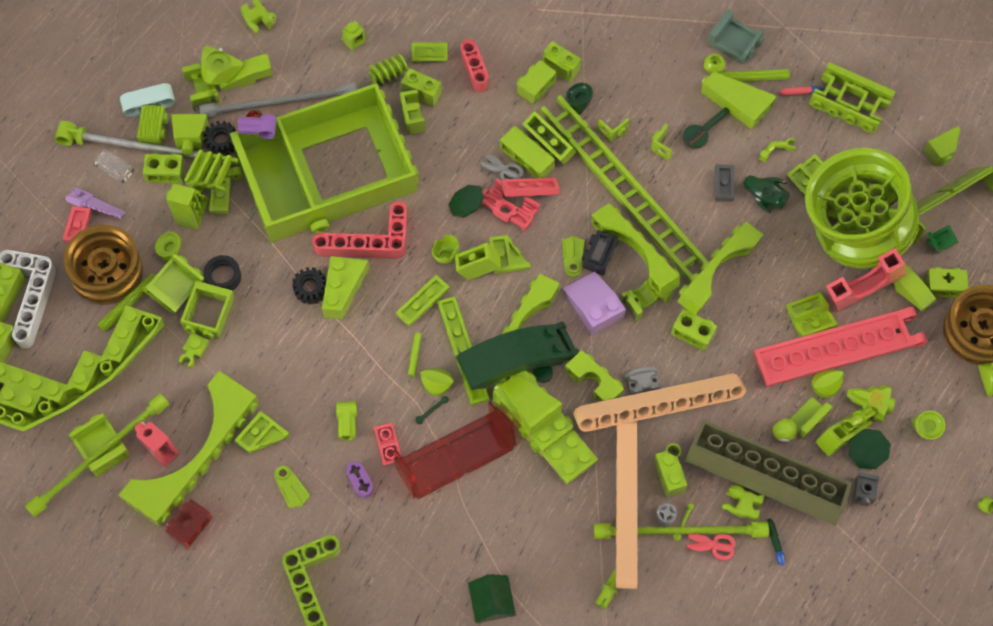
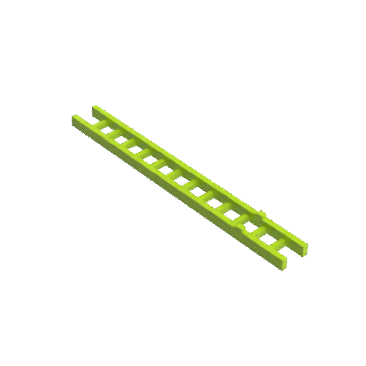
[540,95,707,284]

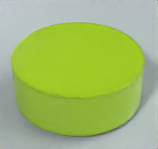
[310,219,330,234]

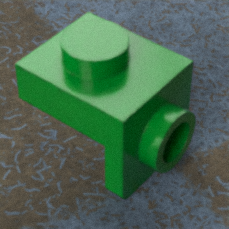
[927,225,959,253]

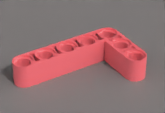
[312,201,408,258]

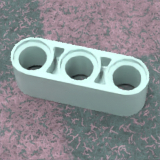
[120,83,175,117]

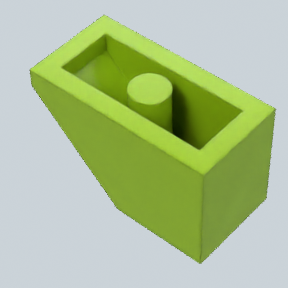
[924,126,961,167]

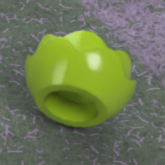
[704,53,726,74]

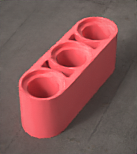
[461,39,488,92]

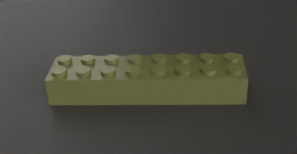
[685,420,852,526]

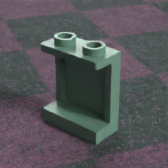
[707,9,765,64]

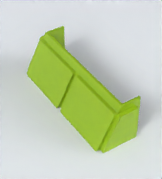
[913,166,993,245]

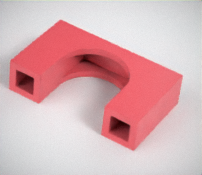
[826,248,907,312]

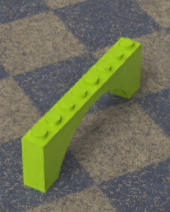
[119,371,259,527]

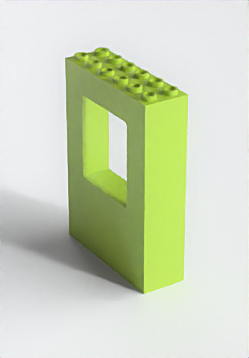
[230,83,419,243]

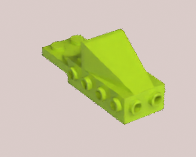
[493,371,598,485]

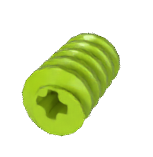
[368,53,408,85]

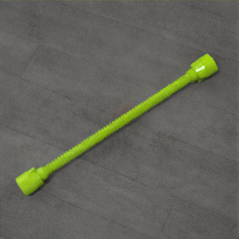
[24,393,170,518]
[594,521,769,539]

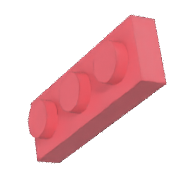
[501,178,560,197]

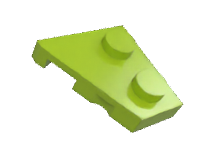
[234,411,290,454]

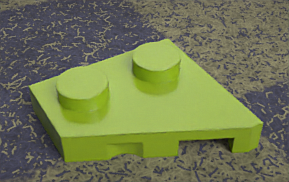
[489,235,531,274]

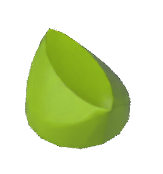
[154,232,182,263]
[978,362,993,397]
[420,368,454,396]
[811,369,844,398]
[911,410,946,440]

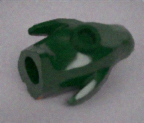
[743,175,790,213]

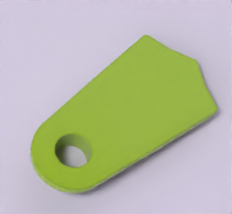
[562,235,585,277]
[274,466,311,509]

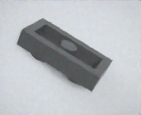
[715,164,734,201]

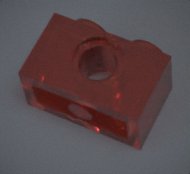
[165,499,213,550]

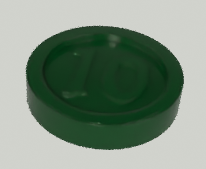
[533,366,553,383]

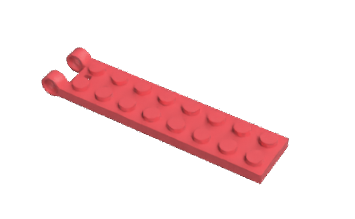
[753,307,928,388]

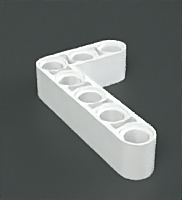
[0,250,57,349]

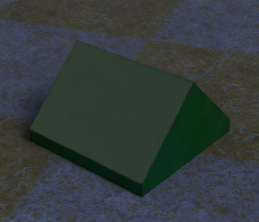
[468,574,516,623]

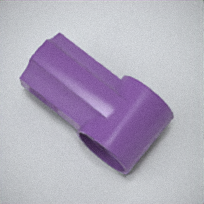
[238,114,277,139]

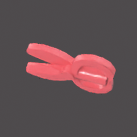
[687,534,735,561]

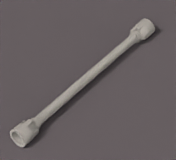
[199,82,356,118]

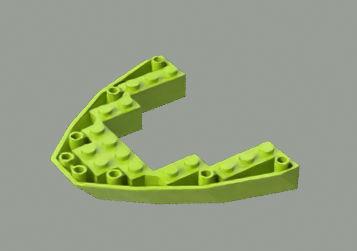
[0,263,166,432]

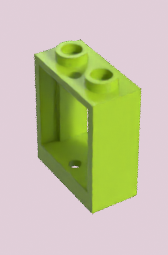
[180,281,235,339]

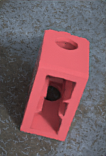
[135,422,180,467]

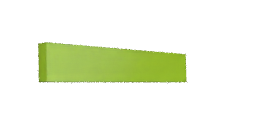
[437,296,490,407]

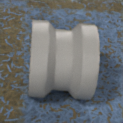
[655,503,677,527]

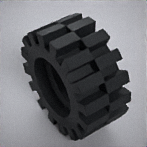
[204,121,236,156]
[292,267,327,304]

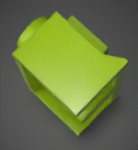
[542,41,582,83]
[400,89,425,134]

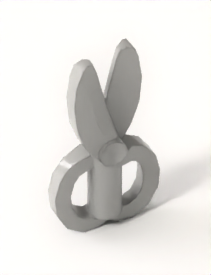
[481,155,523,181]

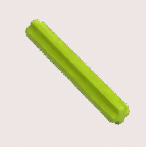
[720,69,790,82]
[98,273,155,332]

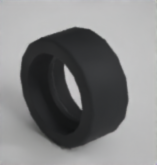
[204,255,241,291]

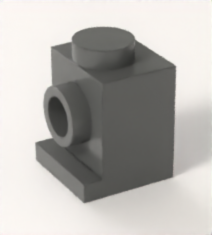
[853,472,880,505]

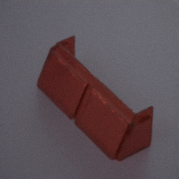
[394,401,516,499]

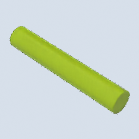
[408,332,422,377]

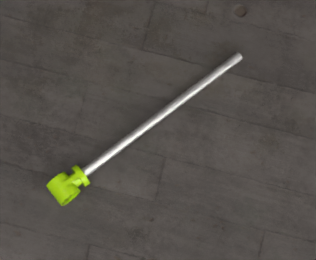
[54,121,237,165]

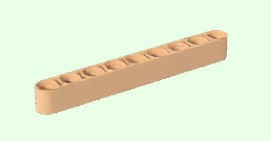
[573,374,746,432]
[616,421,637,589]

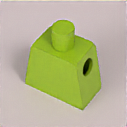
[172,114,209,155]

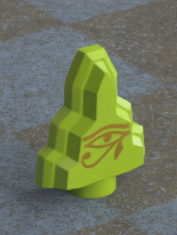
[846,385,896,423]

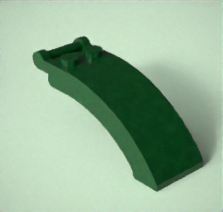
[456,322,579,390]

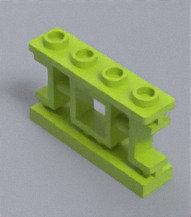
[809,62,896,134]

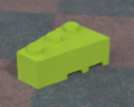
[166,183,210,230]
[322,256,370,319]

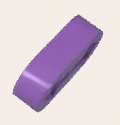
[346,461,374,498]

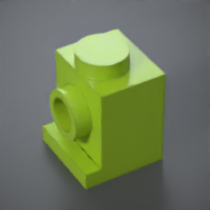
[341,21,366,51]

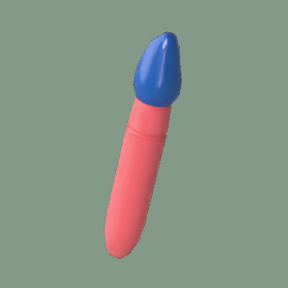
[779,86,824,95]

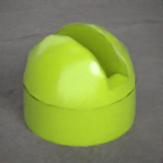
[978,496,993,514]

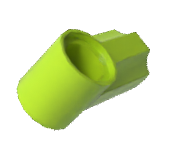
[336,401,357,441]

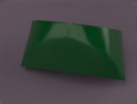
[566,82,593,115]

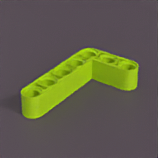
[282,535,341,626]

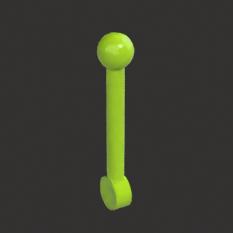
[673,503,695,541]

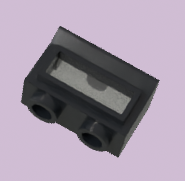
[581,230,619,276]

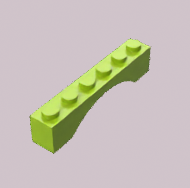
[591,203,680,298]
[677,221,763,316]
[499,274,560,383]

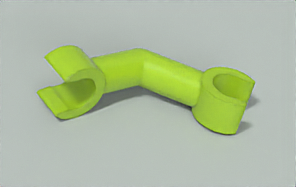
[759,138,796,163]

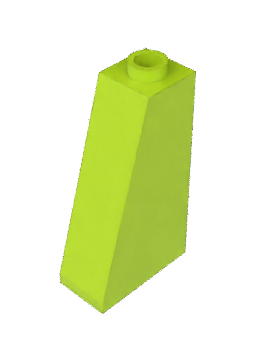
[701,71,777,130]

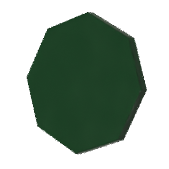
[449,184,485,218]
[849,429,891,469]

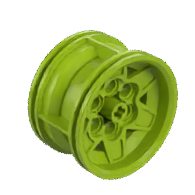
[805,148,920,269]

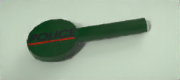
[683,107,729,148]

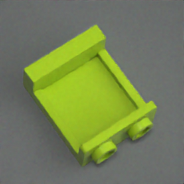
[143,254,204,315]
[69,413,131,478]

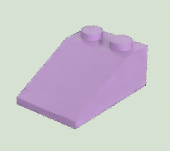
[562,272,626,336]

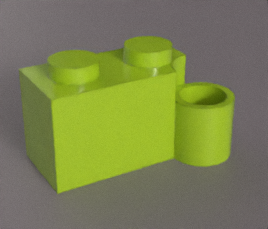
[653,443,688,498]

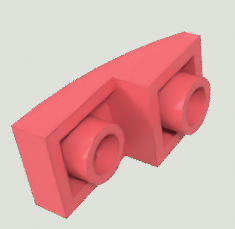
[374,422,403,466]

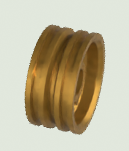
[63,224,143,305]
[943,285,993,365]

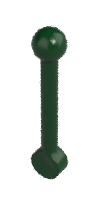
[415,396,449,424]

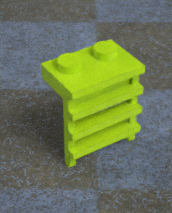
[184,149,240,194]

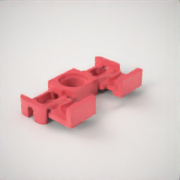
[482,179,540,232]

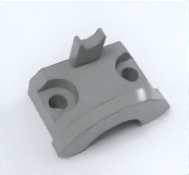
[624,367,661,395]

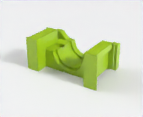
[181,62,220,111]
[620,279,673,322]

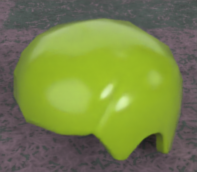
[432,234,460,264]

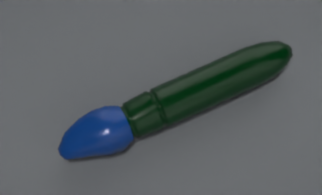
[767,518,785,566]

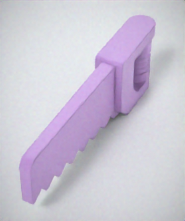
[66,188,126,219]

